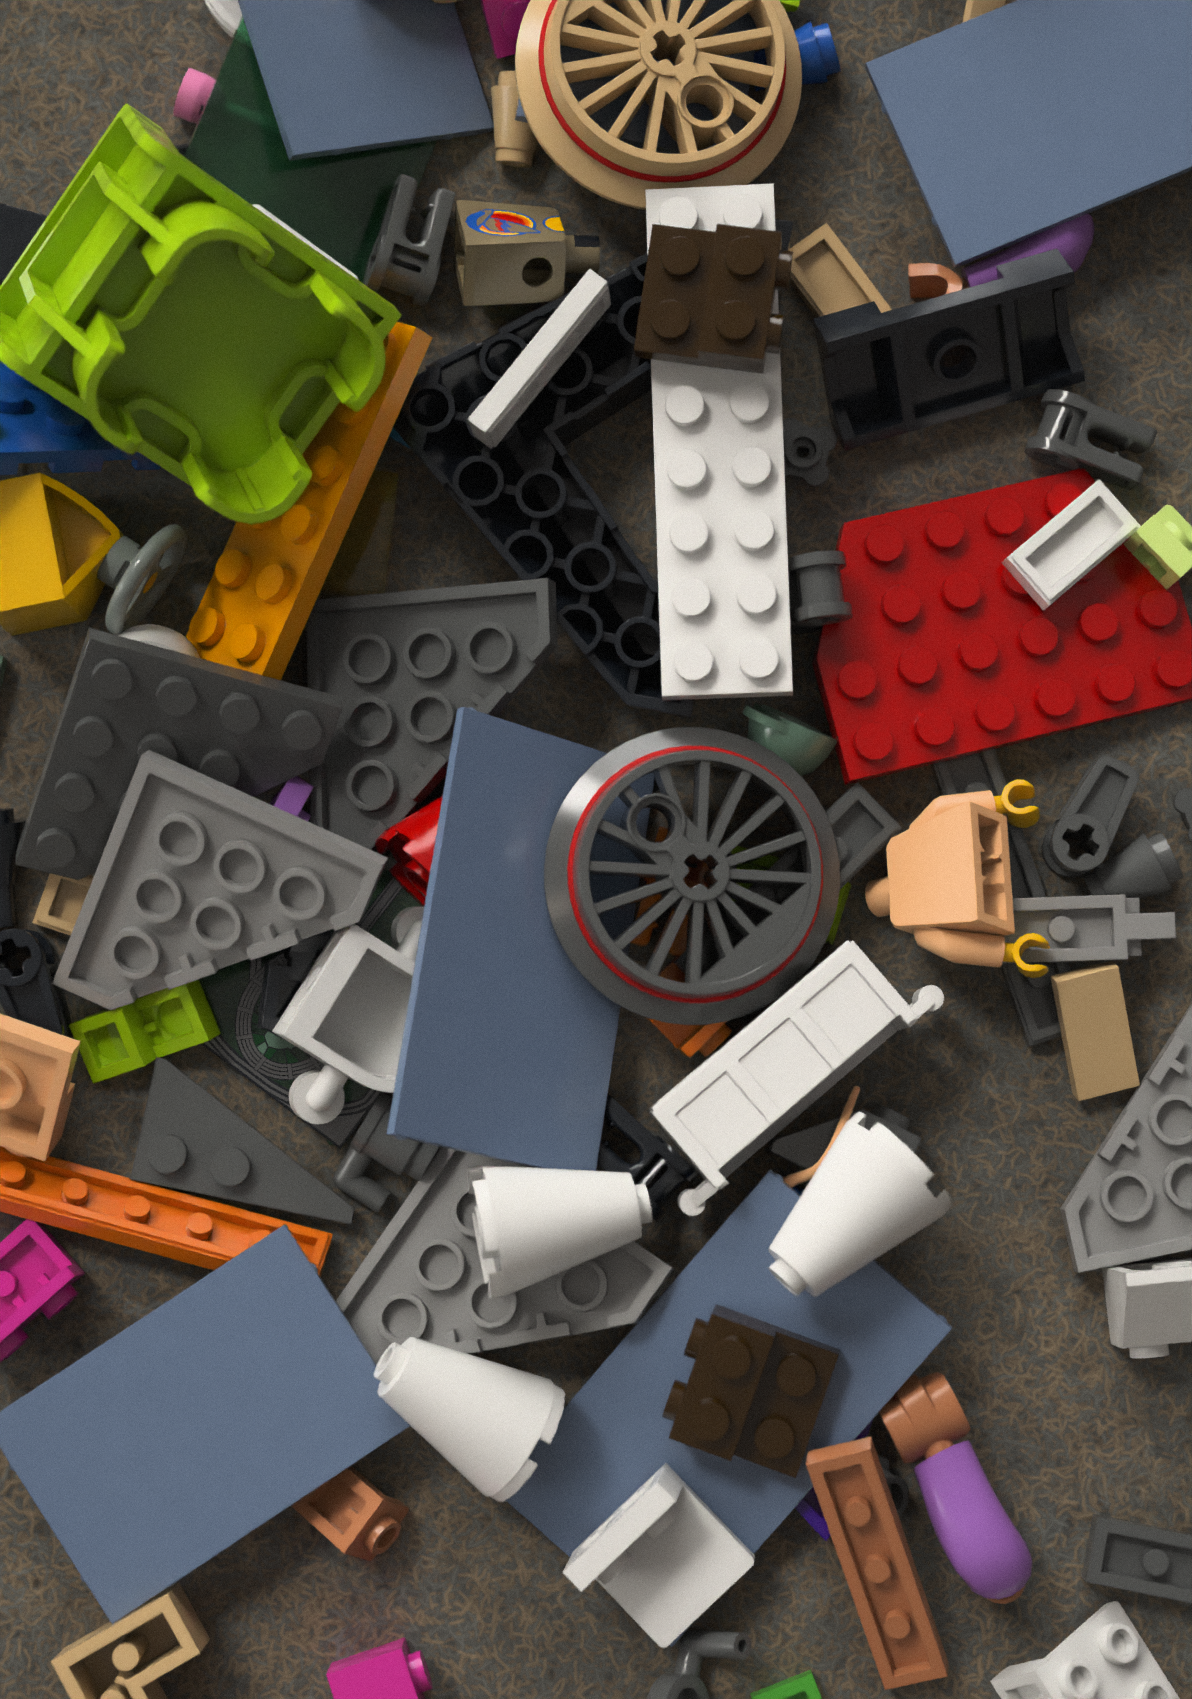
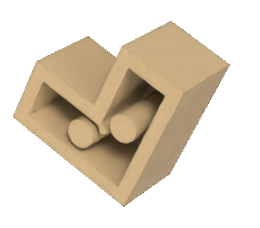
[51,1582,210,1699]

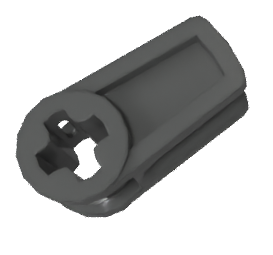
[363,174,455,308]
[1024,389,1157,490]
[788,551,853,635]
[1041,755,1139,878]

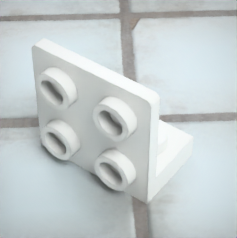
[563,1463,755,1648]
[990,1601,1180,1699]

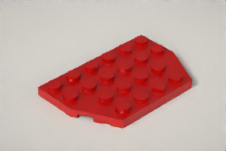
[812,468,1192,785]

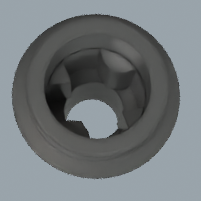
[1083,832,1184,899]

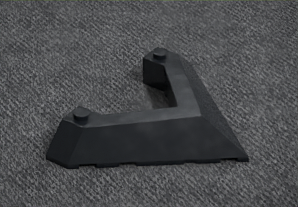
[393,219,793,719]

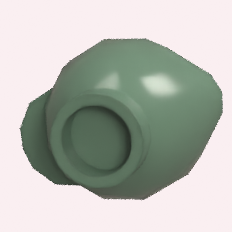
[742,702,837,776]

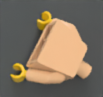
[865,779,1050,978]

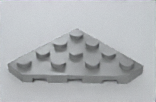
[52,750,388,1010]
[1060,1003,1192,1273]
[336,1147,674,1364]

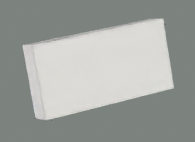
[1002,479,1141,611]

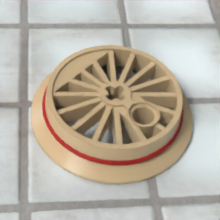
[515,0,802,210]

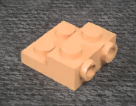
[0,1014,81,1161]

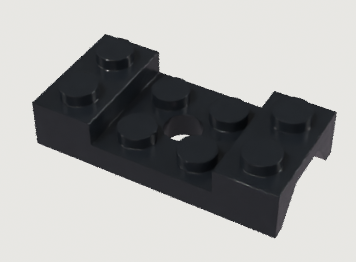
[813,248,1085,450]

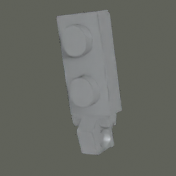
[1002,894,1176,964]

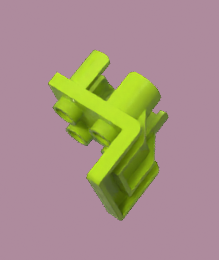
[0,103,402,525]

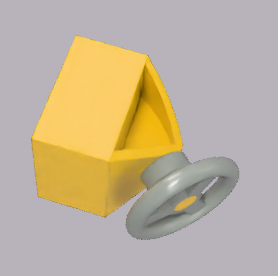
[0,473,187,636]

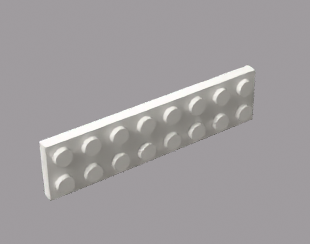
[645,183,793,700]

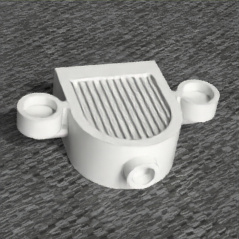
[272,906,424,1124]

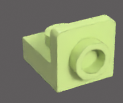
[1124,505,1192,590]

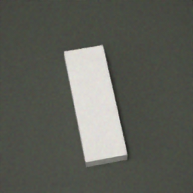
[468,268,611,449]

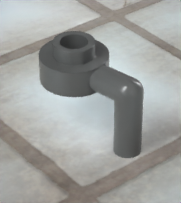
[647,1630,751,1699]

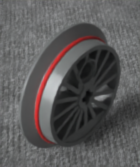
[544,727,840,1025]

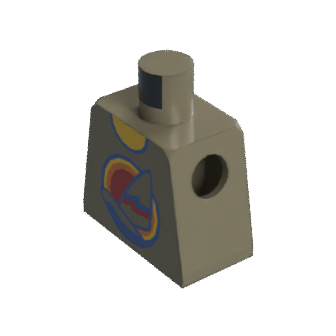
[453,200,600,306]

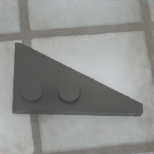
[130,1057,355,1224]

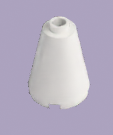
[768,1112,953,1297]
[467,1165,652,1299]
[374,1337,565,1502]

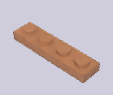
[806,1437,948,1690]

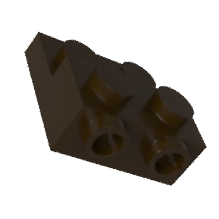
[634,224,793,374]
[662,1304,840,1478]

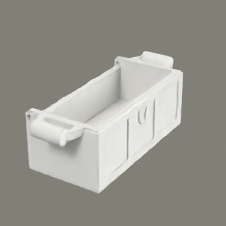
[649,941,944,1216]

